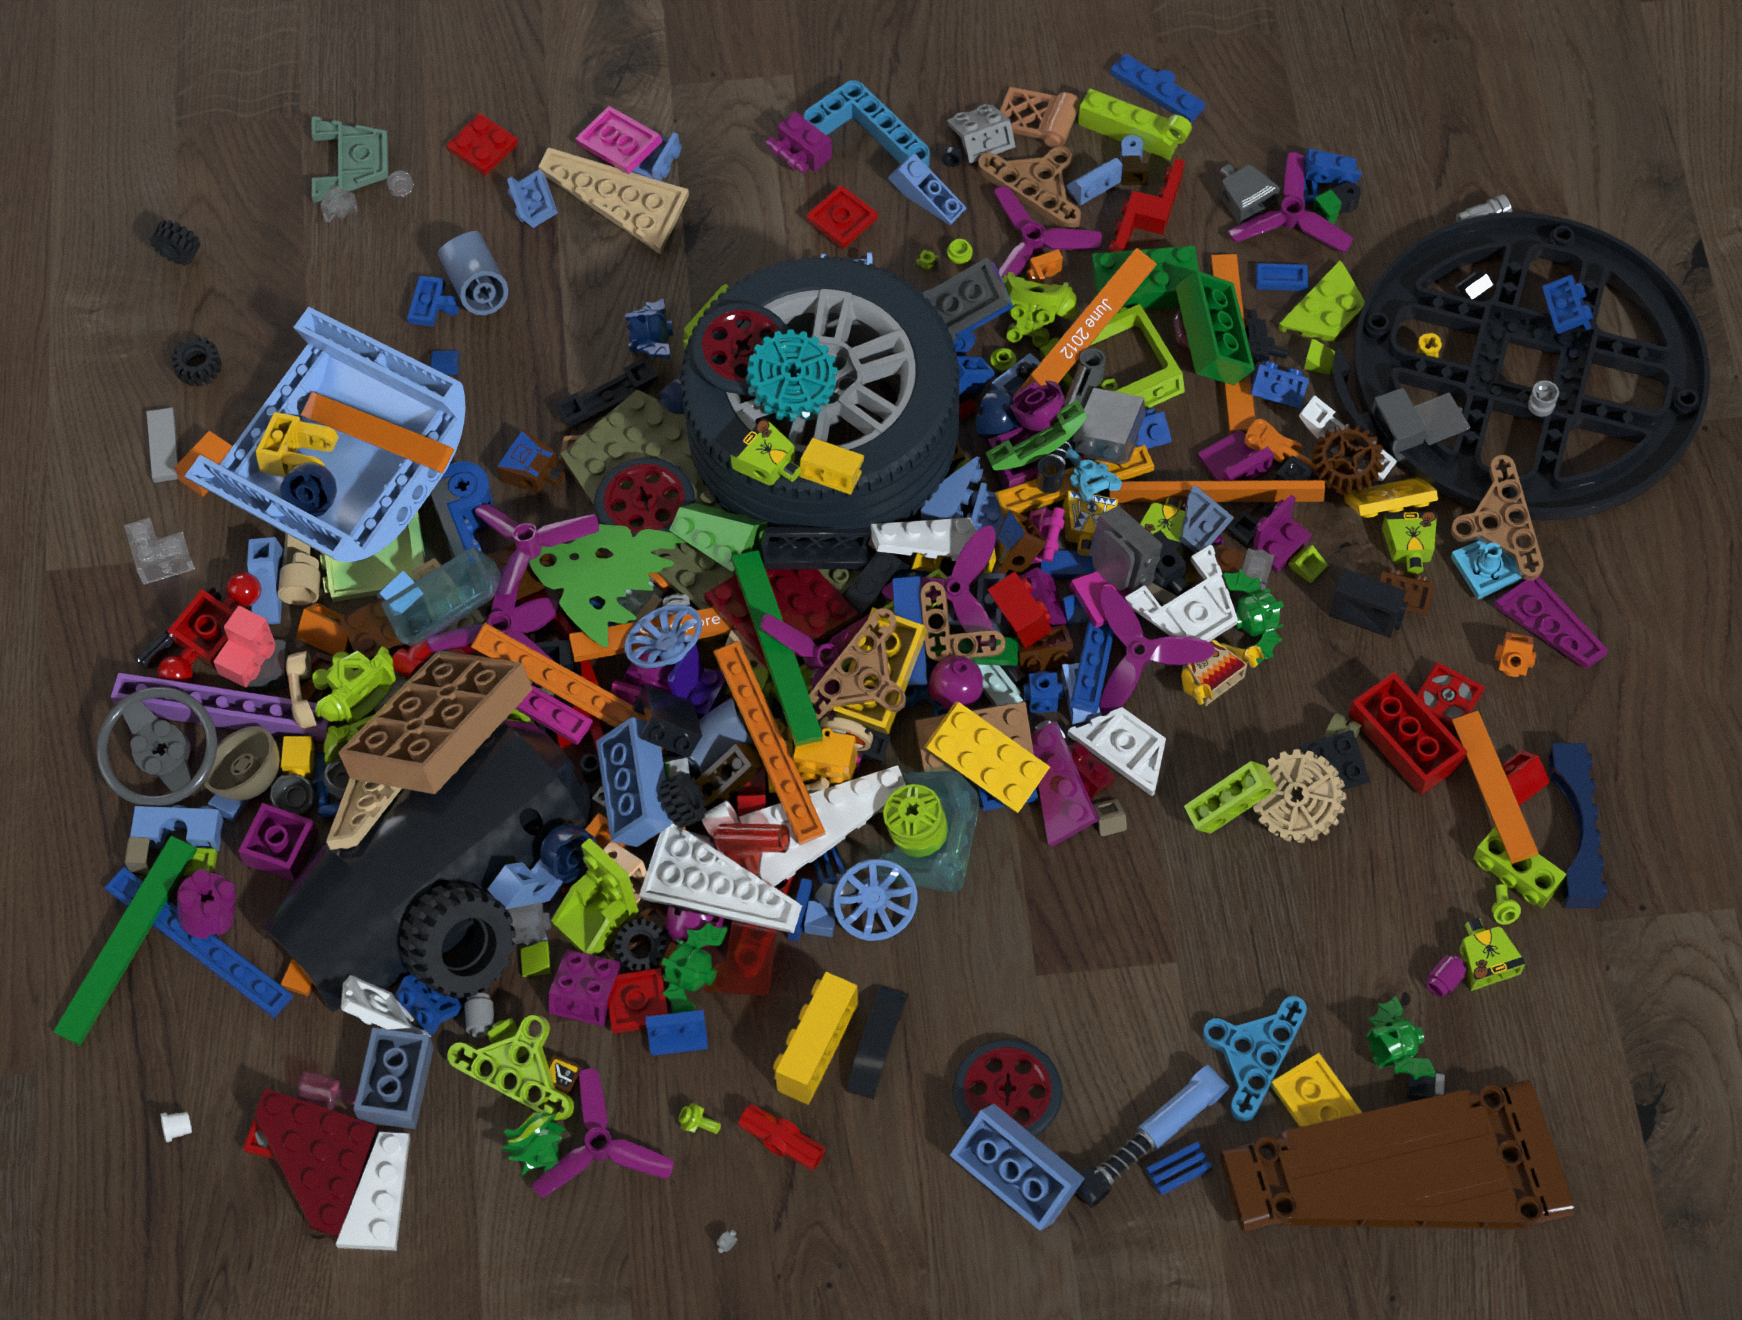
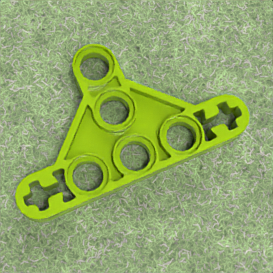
[447,1015,574,1120]

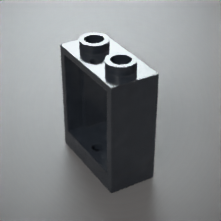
[1329,569,1408,638]

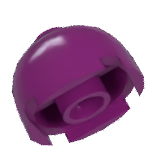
[1010,380,1065,431]
[928,655,984,710]
[666,906,724,947]

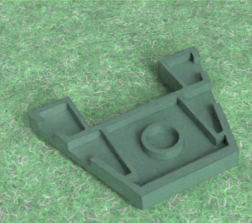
[312,116,389,203]

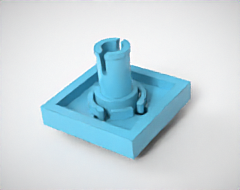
[1451,540,1524,600]

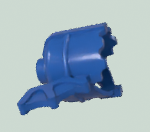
[625,299,673,359]

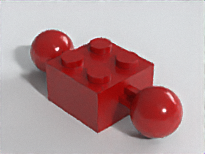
[157,572,261,683]

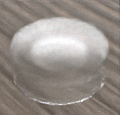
[387,171,413,196]

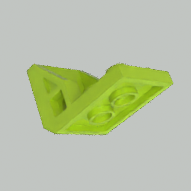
[551,838,639,956]

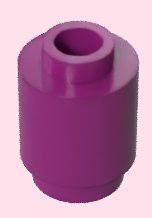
[1425,955,1467,998]

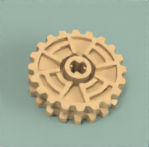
[1253,749,1346,843]

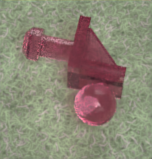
[296,1071,358,1110]

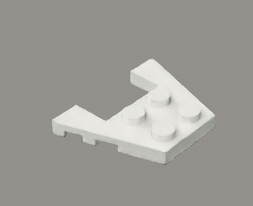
[1125,545,1238,642]

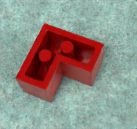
[987,571,1052,649]

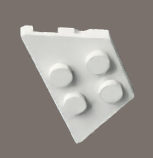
[1068,707,1166,796]
[341,975,431,1037]

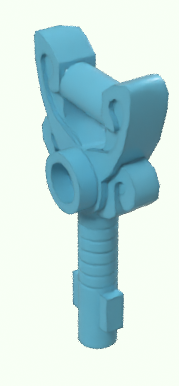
[1066,442,1122,503]

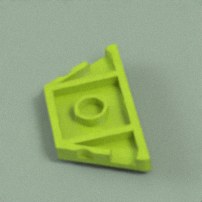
[1278,261,1365,342]

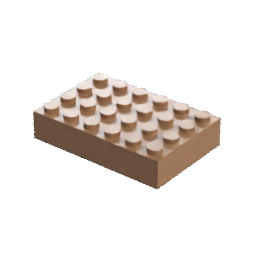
[338,651,533,794]

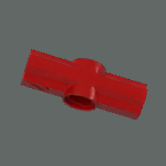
[738,1103,825,1171]

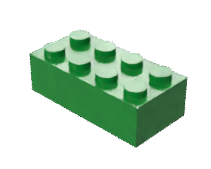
[1091,246,1199,310]
[1175,270,1255,385]

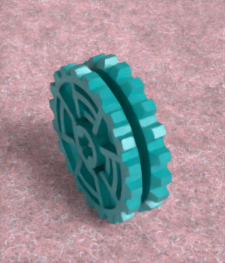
[746,330,838,422]

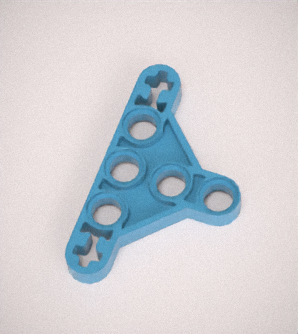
[1203,996,1307,1122]

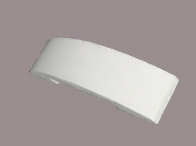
[1299,395,1397,481]

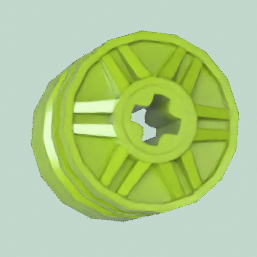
[883,784,949,858]

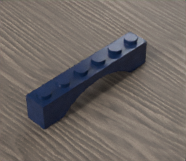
[1548,743,1607,908]

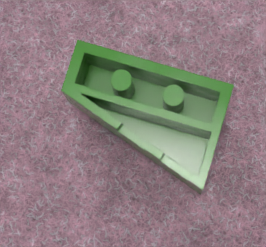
[669,503,769,572]

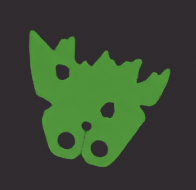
[529,524,688,648]

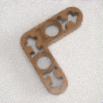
[921,581,1006,662]

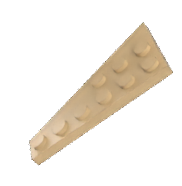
[539,147,689,254]
[327,779,402,850]

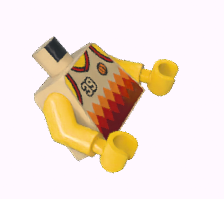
[1181,640,1264,706]

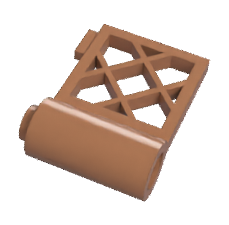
[1000,87,1081,148]

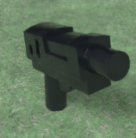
[1245,309,1289,363]

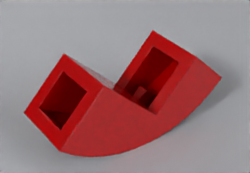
[737,754,766,818]

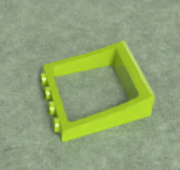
[1040,304,1185,410]

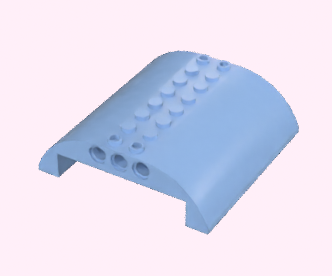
[185,307,465,562]

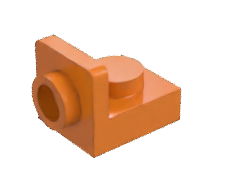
[1027,249,1063,292]

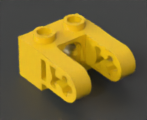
[256,412,339,477]

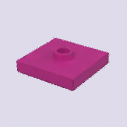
[1070,572,1137,628]

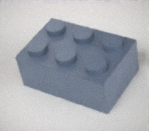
[354,1028,434,1129]

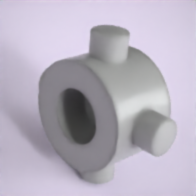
[717,1230,737,1253]

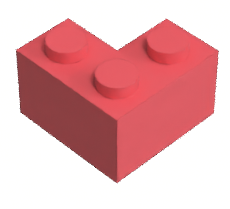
[213,606,276,688]

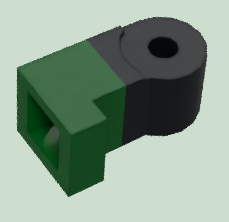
[1312,182,1361,225]

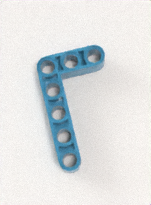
[804,80,930,168]

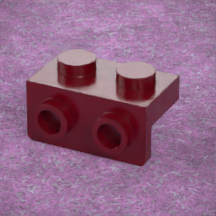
[1067,741,1116,802]

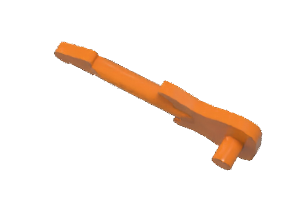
[1244,419,1346,495]

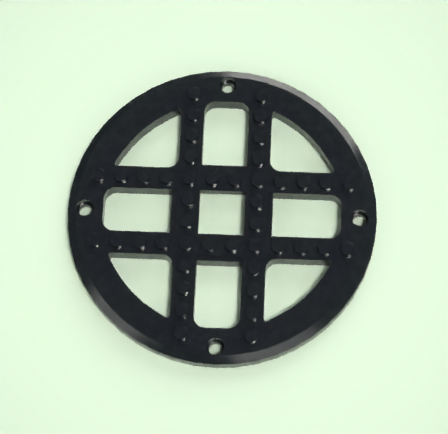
[1353,213,1710,521]

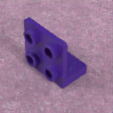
[667,643,728,719]

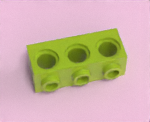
[1184,761,1278,834]
[1473,826,1567,909]

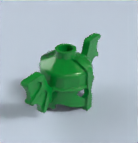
[1223,570,1284,666]
[661,923,727,1014]
[1366,997,1435,1080]

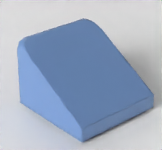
[208,795,249,822]

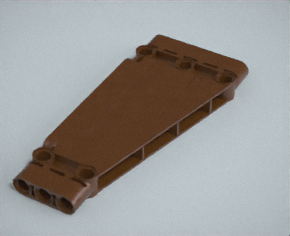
[1220,1080,1574,1232]

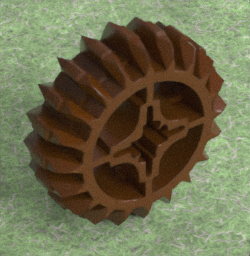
[1312,423,1385,494]

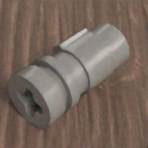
[1456,194,1512,222]

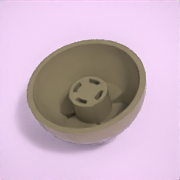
[203,726,280,801]

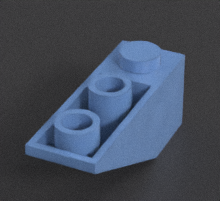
[888,153,966,225]
[921,456,983,521]
[247,537,284,625]

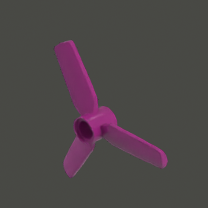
[1228,152,1353,253]
[995,186,1102,279]
[475,504,599,599]
[426,565,555,662]
[761,614,870,723]
[532,1069,674,1198]

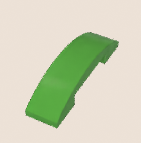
[986,399,1087,470]

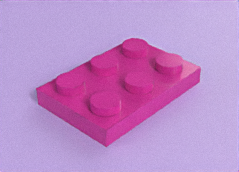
[575,106,663,175]

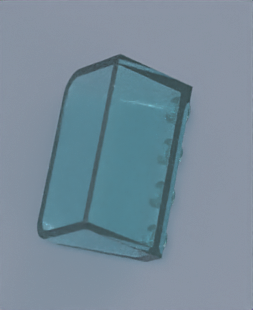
[381,546,502,647]

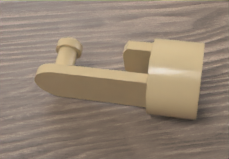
[278,533,320,606]

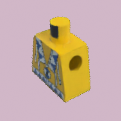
[1063,490,1118,556]

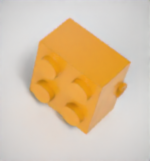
[793,728,858,786]

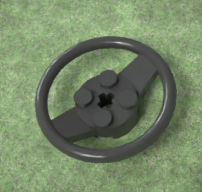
[96,687,217,807]

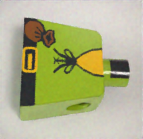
[730,417,801,485]
[1140,496,1185,557]
[1382,511,1437,574]
[1460,918,1526,991]

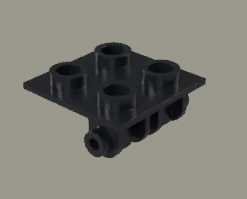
[1300,730,1371,791]

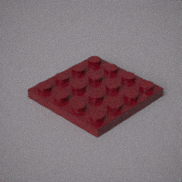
[704,569,858,671]

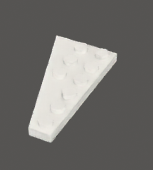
[739,765,906,887]
[639,823,802,933]

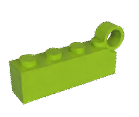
[1078,89,1192,160]

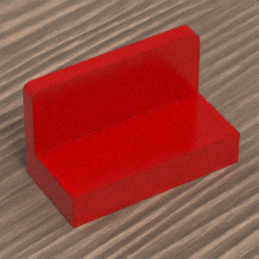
[1502,750,1550,806]

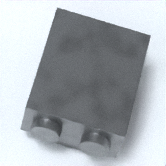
[1074,388,1145,464]
[1089,505,1163,593]

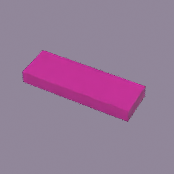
[515,685,593,745]

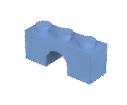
[130,805,224,851]
[487,859,568,909]

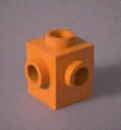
[1495,632,1536,677]

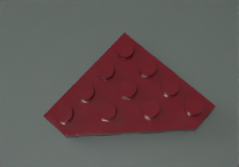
[254,1088,377,1238]

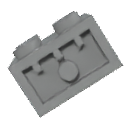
[947,104,1016,163]

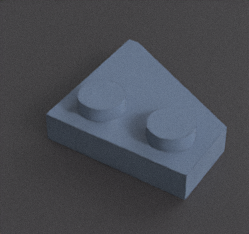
[1179,484,1234,554]

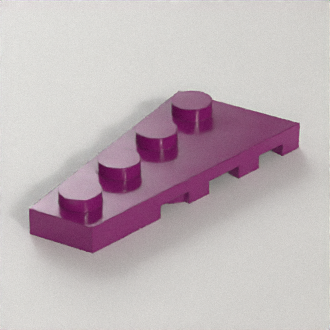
[1494,576,1609,669]
[1031,722,1099,846]

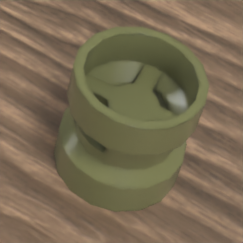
[1324,712,1362,738]

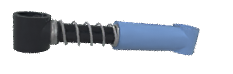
[1076,1065,1229,1208]

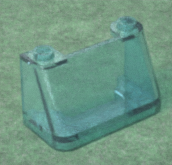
[876,771,979,893]

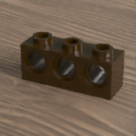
[695,744,764,812]

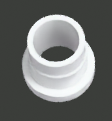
[160,1112,192,1143]

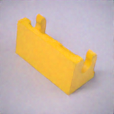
[800,438,864,495]

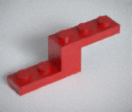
[1108,158,1185,252]

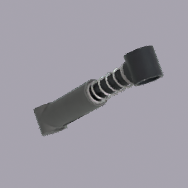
[1036,348,1106,494]

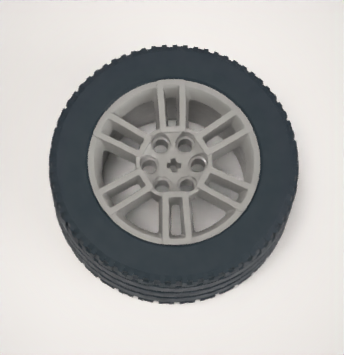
[681,256,959,541]

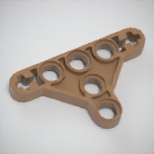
[978,146,1081,229]
[1451,455,1544,580]
[809,608,906,722]

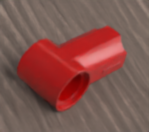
[392,632,444,680]

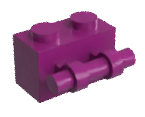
[766,111,832,173]

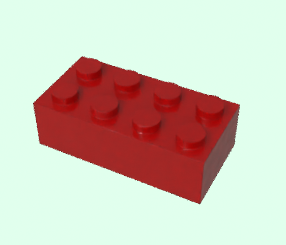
[1348,672,1468,796]

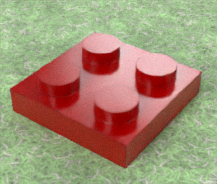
[447,113,518,176]
[806,185,878,250]
[608,968,668,1034]

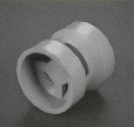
[1528,380,1559,417]

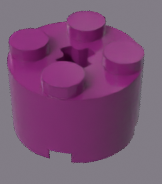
[177,870,236,938]

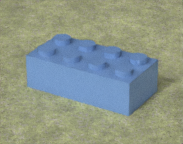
[596,717,673,847]
[950,1104,1085,1231]

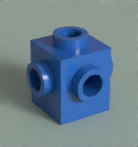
[1024,671,1063,713]

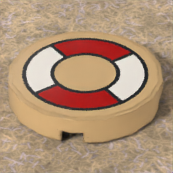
[819,717,873,751]

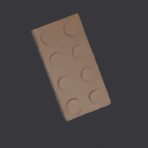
[913,701,1034,775]

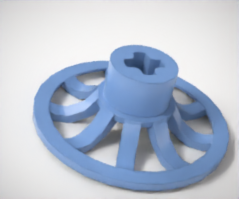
[625,604,702,668]
[833,859,918,941]

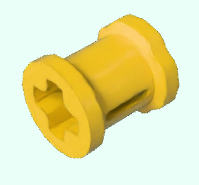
[1416,333,1442,358]

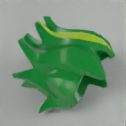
[502,1112,565,1176]

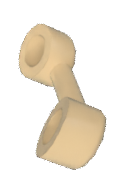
[286,651,316,729]

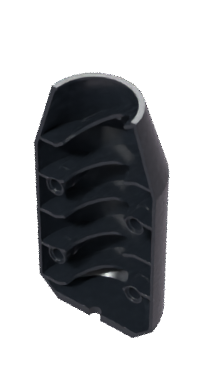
[260,719,593,1012]

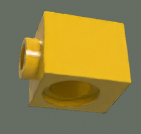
[281,736,316,778]

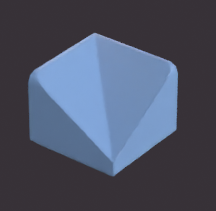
[804,901,836,937]

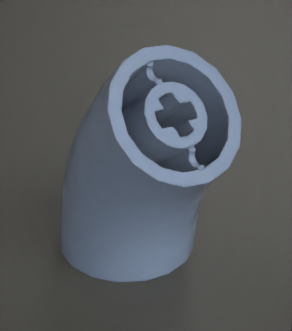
[437,231,509,315]
[667,697,754,780]

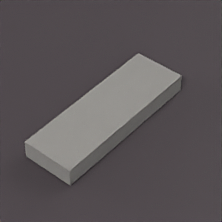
[147,407,179,483]

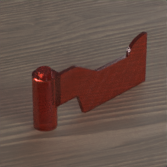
[704,823,790,996]

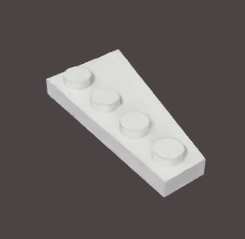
[870,518,976,561]
[336,1132,410,1251]

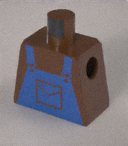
[496,430,565,492]
[992,509,1047,575]

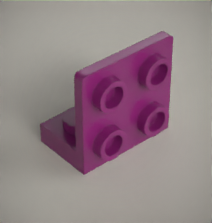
[1198,430,1274,481]
[1252,495,1312,574]
[1007,567,1067,637]
[549,950,620,1027]

